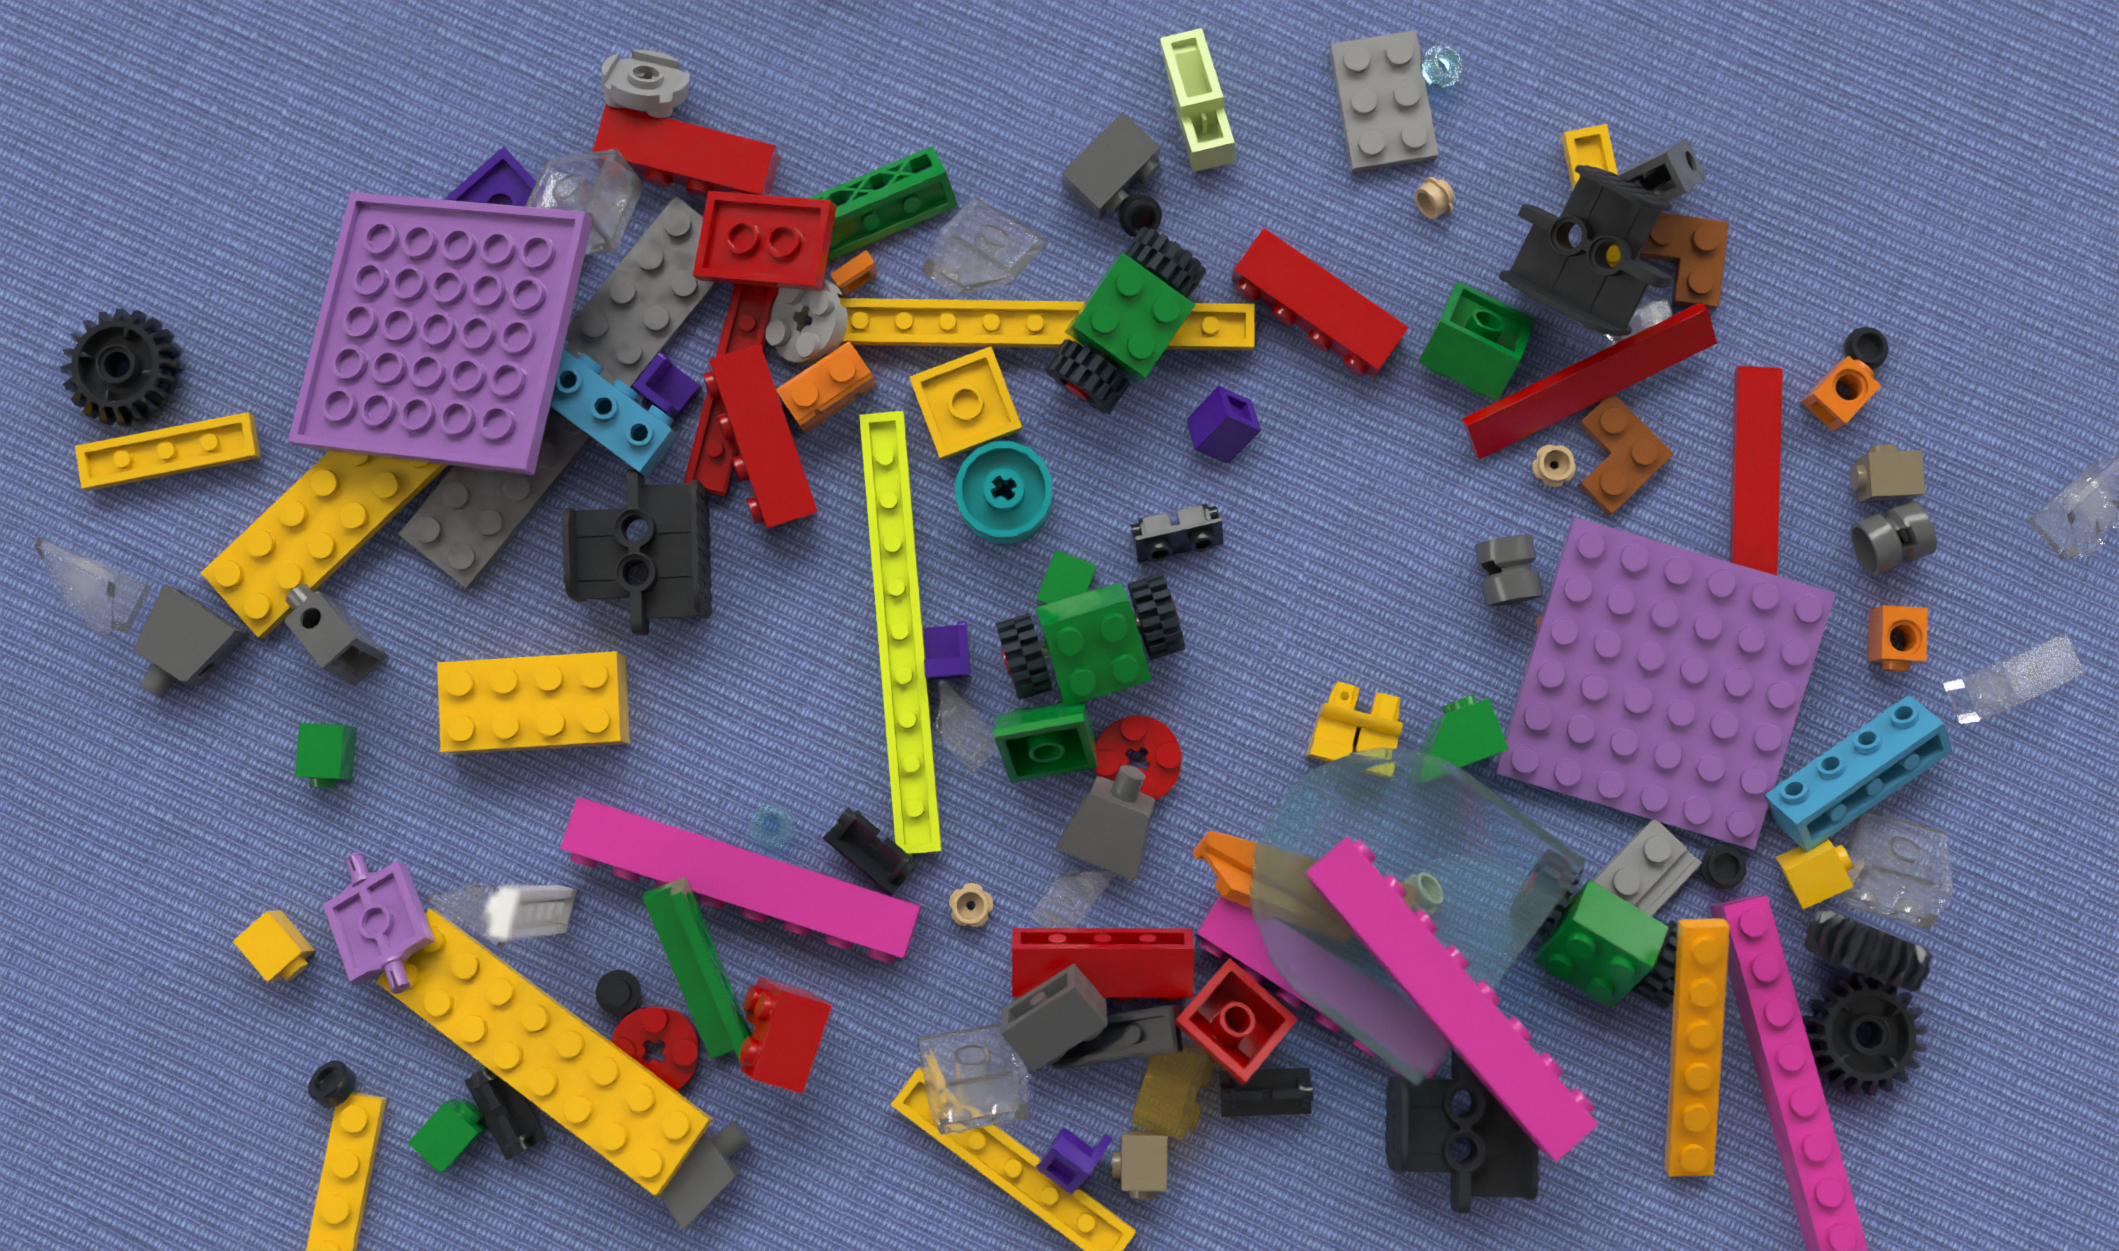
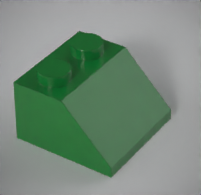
[1418,281,1536,401]
[1408,694,1509,785]
[993,701,1098,783]

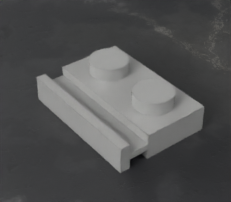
[1591,819,1702,917]

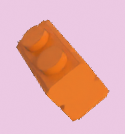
[776,341,877,434]

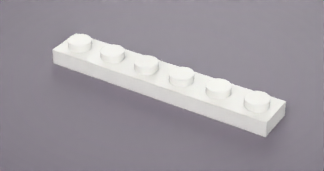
[485,885,577,939]

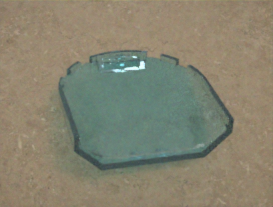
[1250,748,1588,1086]

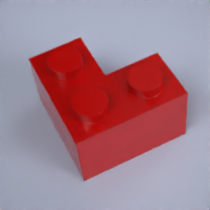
[739,976,832,1094]

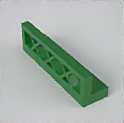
[808,146,958,261]
[642,877,752,1059]

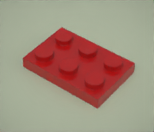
[693,191,837,291]

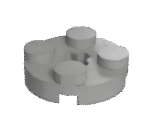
[601,50,690,118]
[765,279,848,365]

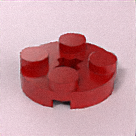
[1094,715,1182,800]
[611,1006,700,1091]

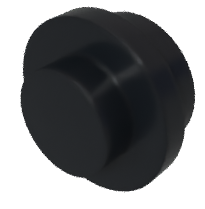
[1118,194,1162,237]
[1843,327,1889,370]
[1700,845,1746,889]
[596,970,641,1015]

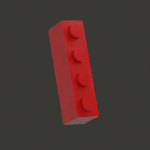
[592,104,780,198]
[1231,228,1409,379]
[703,343,818,532]
[1012,928,1194,1001]

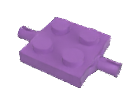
[323,852,435,994]

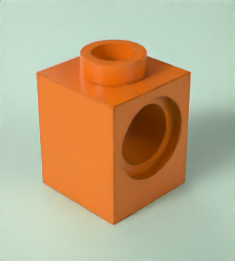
[1800,356,1881,432]
[1867,605,1928,672]

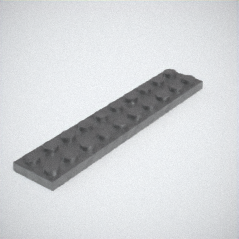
[398,196,721,590]

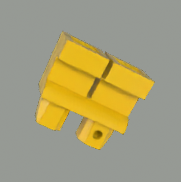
[1306,682,1403,777]

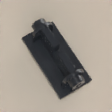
[1130,503,1224,563]
[822,807,917,896]
[465,1067,547,1160]
[1219,1068,1313,1117]

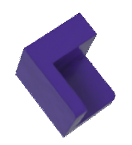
[633,352,702,422]
[1187,385,1261,463]
[924,621,972,681]
[1035,1128,1113,1195]

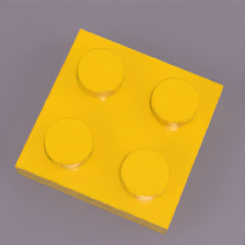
[909,346,1022,461]

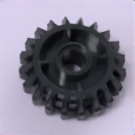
[60,308,186,428]
[1804,909,1933,992]
[1802,972,1928,1096]

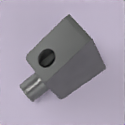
[1617,138,1705,201]
[135,584,249,698]
[285,584,388,686]
[1056,765,1155,881]
[659,1120,751,1230]

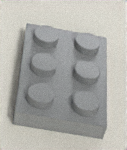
[1329,30,1439,173]

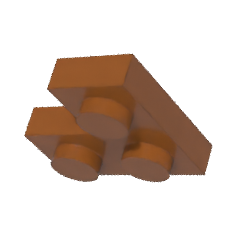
[1640,212,1729,310]
[1577,394,1674,517]

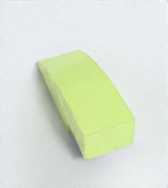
[1160,28,1235,172]

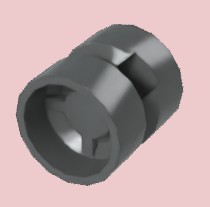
[1850,500,1937,576]
[1474,534,1543,607]

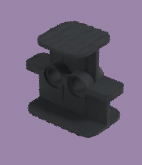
[1499,165,1672,337]
[562,469,712,636]
[1385,1049,1540,1214]

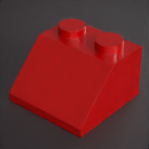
[1173,958,1298,1085]

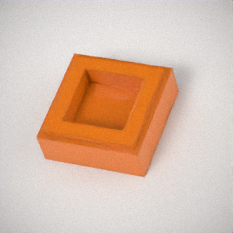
[830,250,878,297]

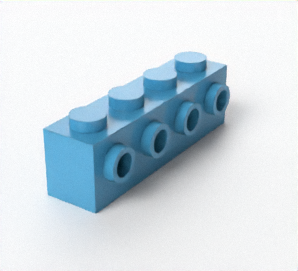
[550,340,679,478]
[1764,695,1953,852]

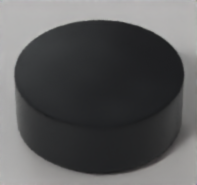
[308,1060,356,1108]

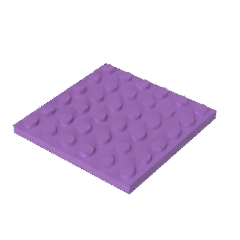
[288,192,593,475]
[1494,517,1836,850]

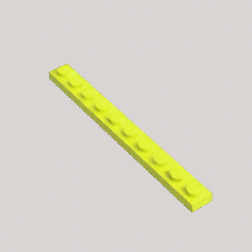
[859,411,942,854]

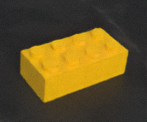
[437,651,630,755]

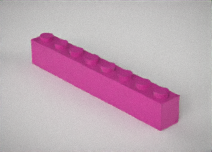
[560,797,922,964]
[1302,836,1599,1162]
[1710,895,1868,1251]

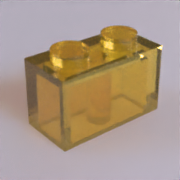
[1130,1041,1214,1140]

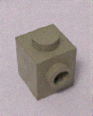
[1850,444,1925,503]
[1112,1130,1168,1199]

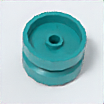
[955,441,1052,545]

